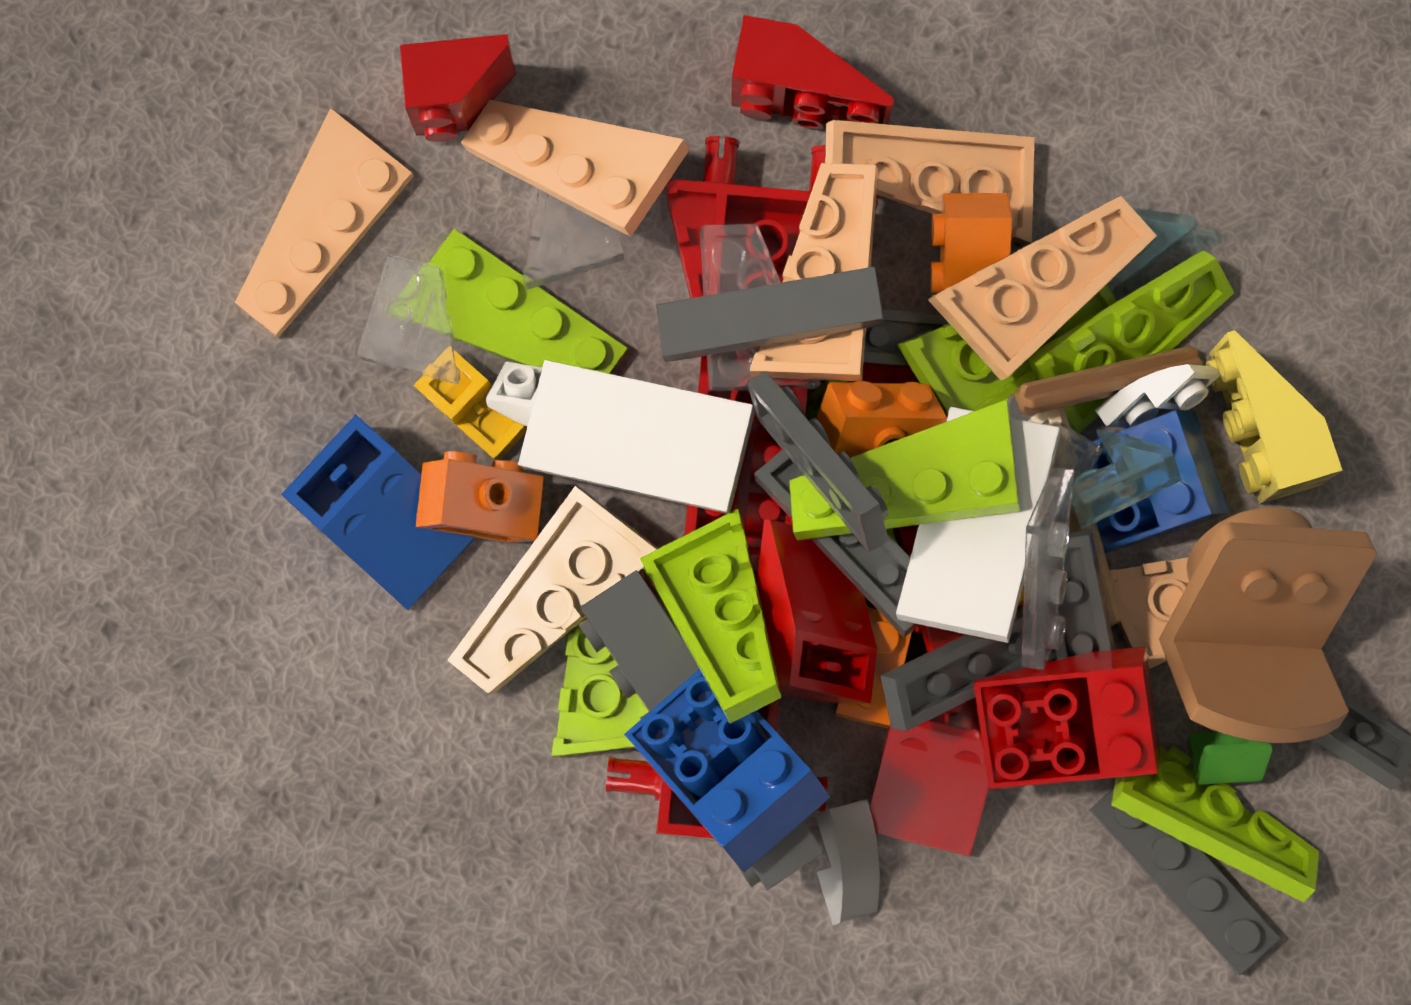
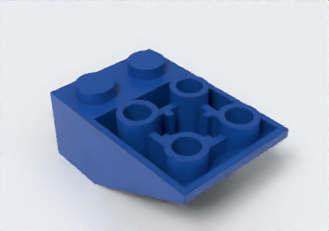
[1076,410,1230,554]
[281,414,476,611]
[624,669,830,873]

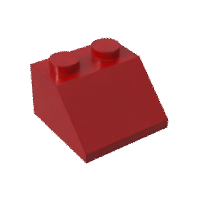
[400,34,516,142]

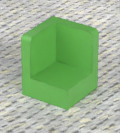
[1187,731,1273,785]

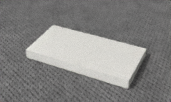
[518,360,755,514]
[896,407,1060,643]

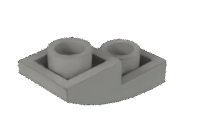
[815,799,880,925]

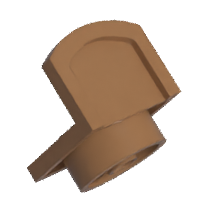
[1159,507,1377,743]

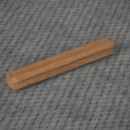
[1014,346,1203,415]

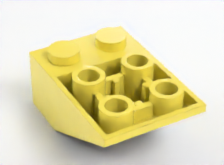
[1206,330,1342,504]

